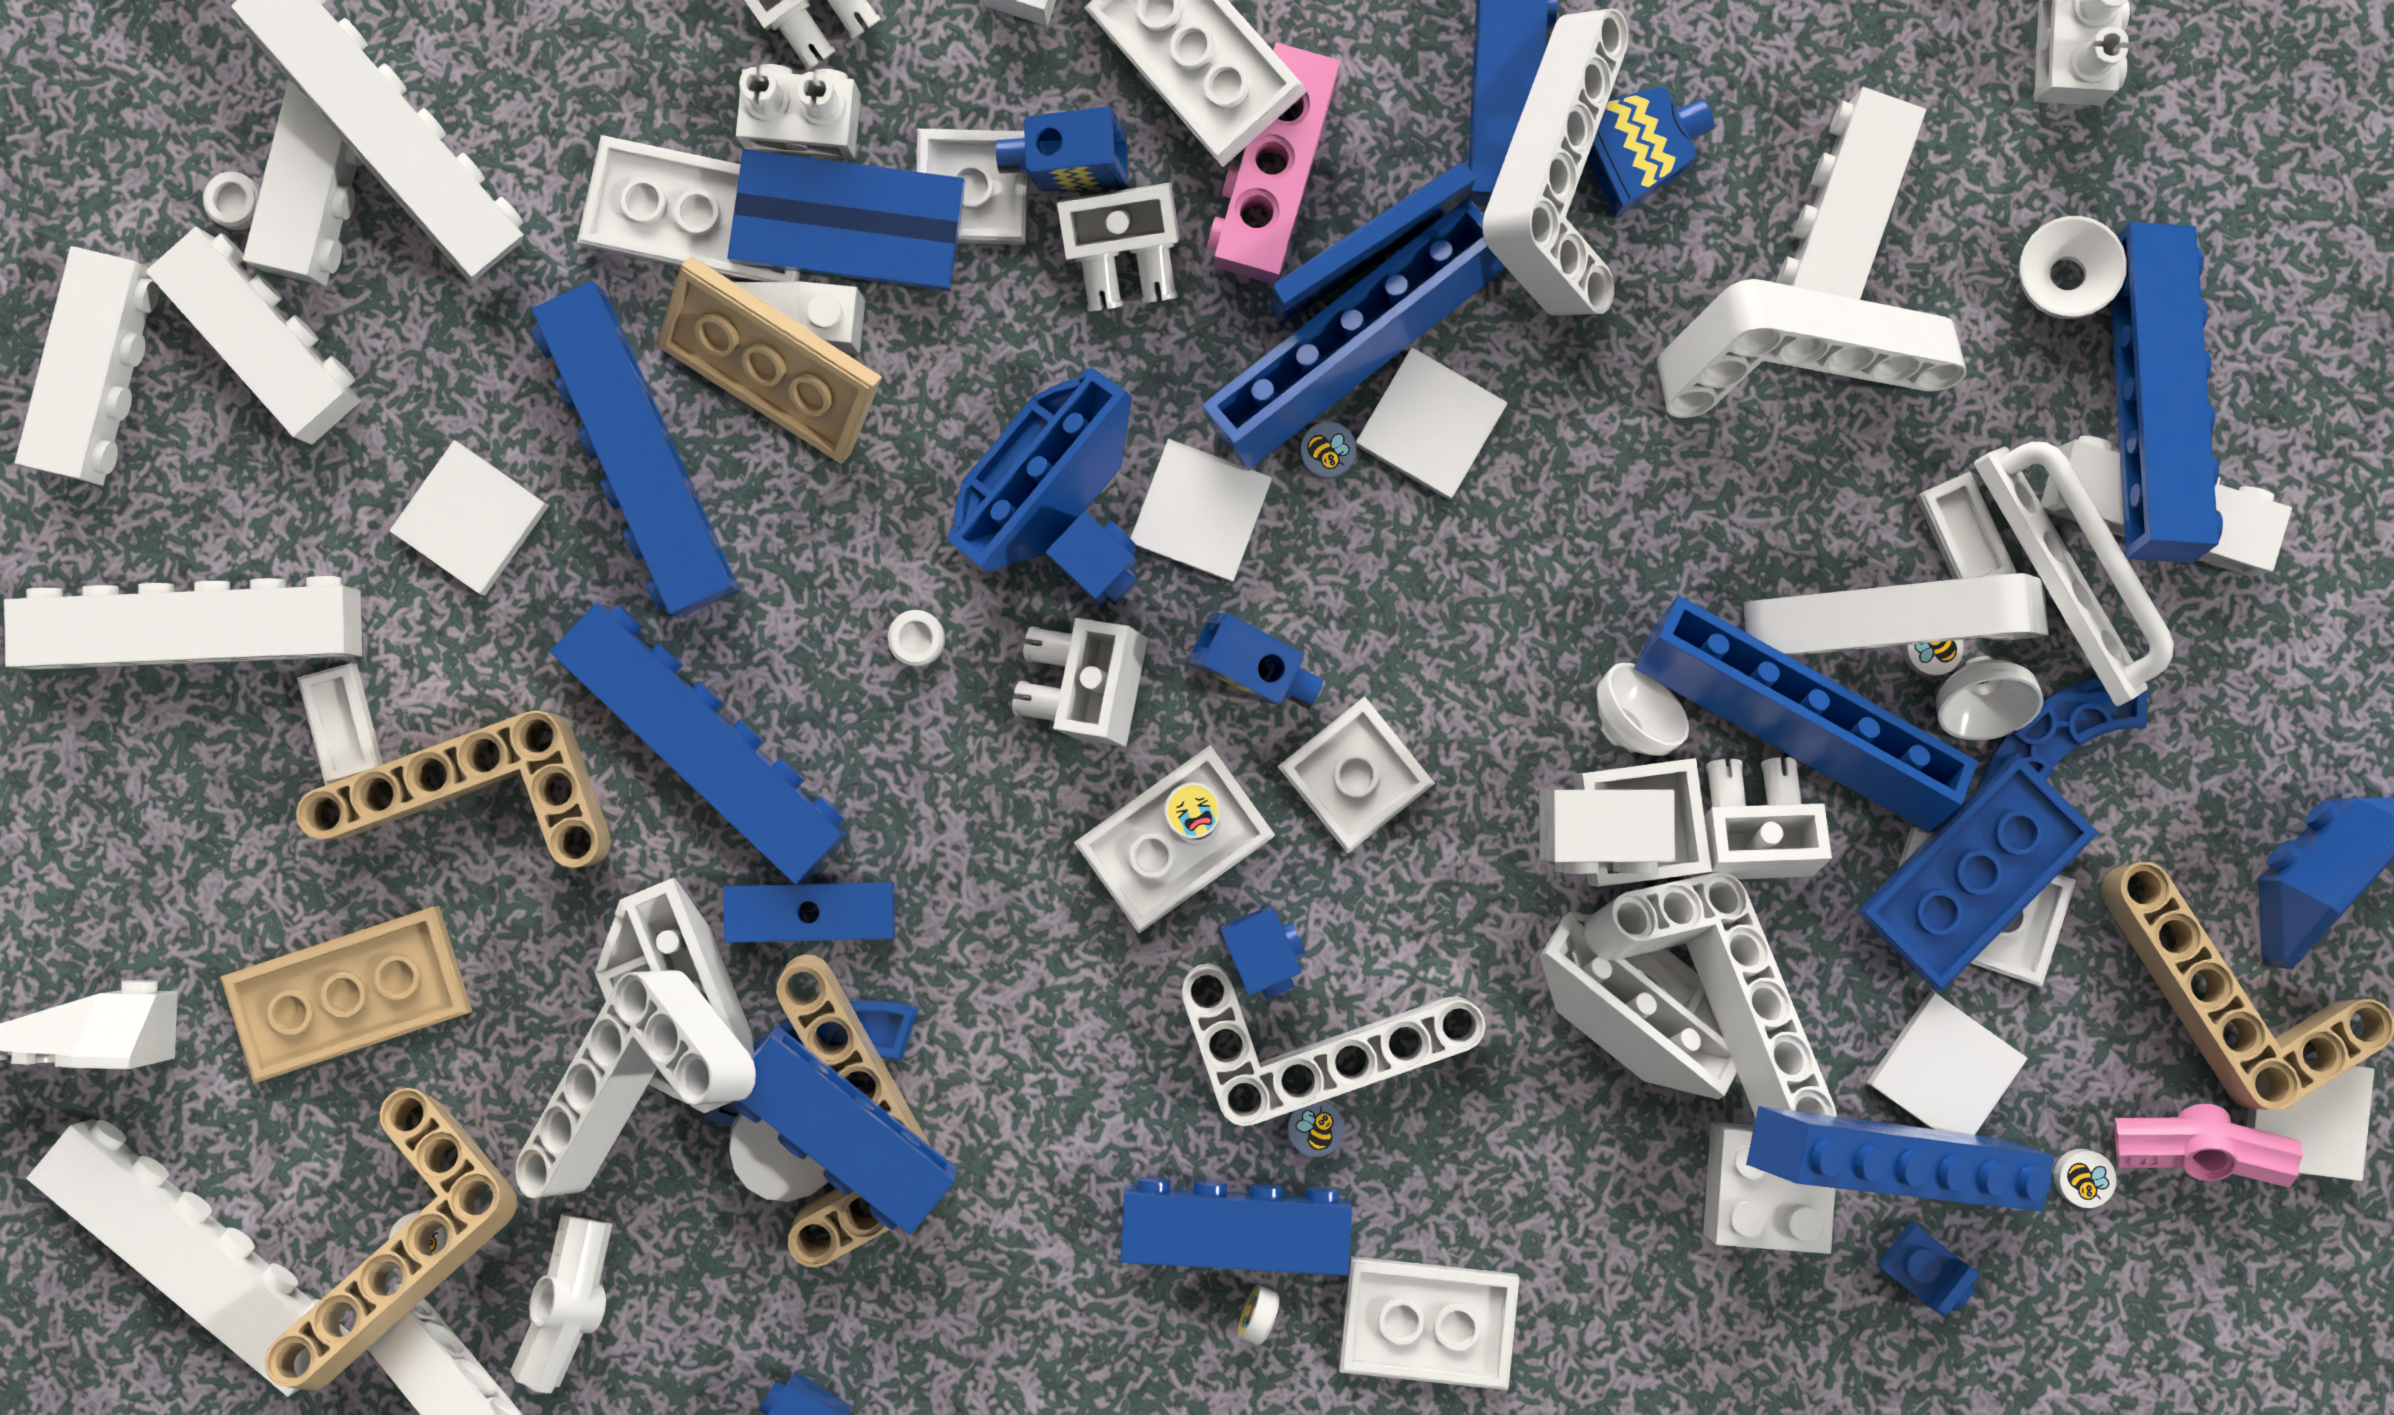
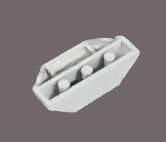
[595,878,754,1113]
[1540,912,1737,1099]

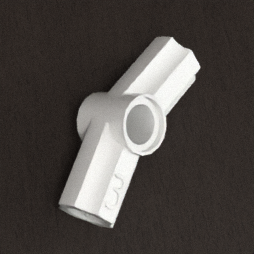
[510,1215,612,1393]

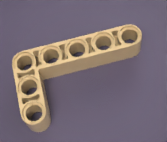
[296,710,611,868]
[2101,862,2394,1110]
[776,954,930,1267]
[265,1088,517,1391]

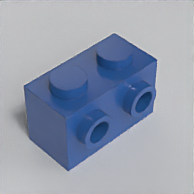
[1045,510,1138,608]
[1220,905,1307,1000]

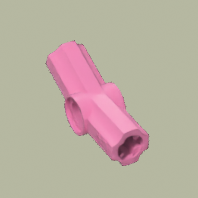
[2115,1104,2303,1188]

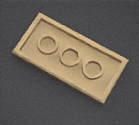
[656,256,882,464]
[220,906,473,1084]

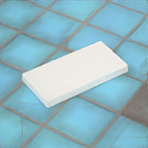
[1084,0,1307,167]
[577,135,800,282]

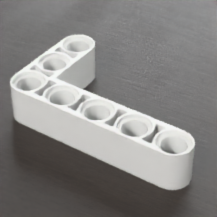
[1483,8,1628,316]
[1657,279,1967,418]
[1743,573,2049,656]
[1584,872,1837,1118]
[1182,964,1486,1126]
[515,970,756,1198]
[367,1284,523,1415]

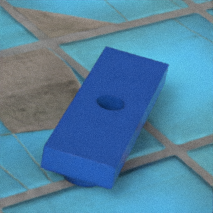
[723,882,895,943]

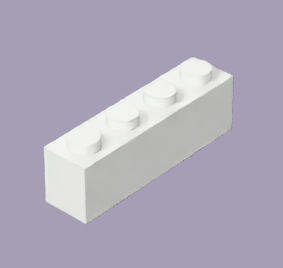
[243,80,363,286]
[1776,87,1926,300]
[145,227,362,445]
[15,246,159,486]
[2041,436,2292,577]

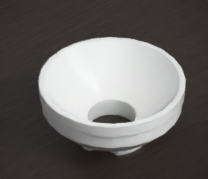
[2019,216,2127,319]
[1936,656,2043,740]
[1597,662,1689,756]

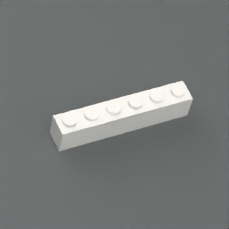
[231,0,524,285]
[4,576,362,670]
[26,1119,350,1397]

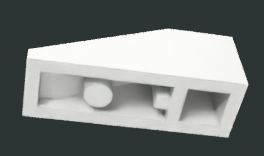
[734,282,865,355]

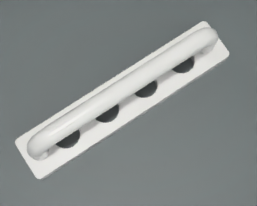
[1974,441,2174,706]

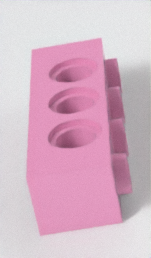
[1207,43,1340,284]

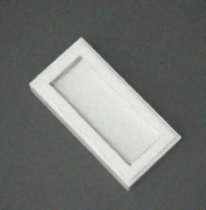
[1915,471,2017,580]
[297,663,383,785]

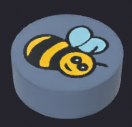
[1300,422,1356,480]
[1287,1100,1344,1157]

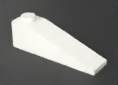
[0,980,178,1069]

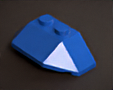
[947,367,1132,572]
[2258,797,2394,970]

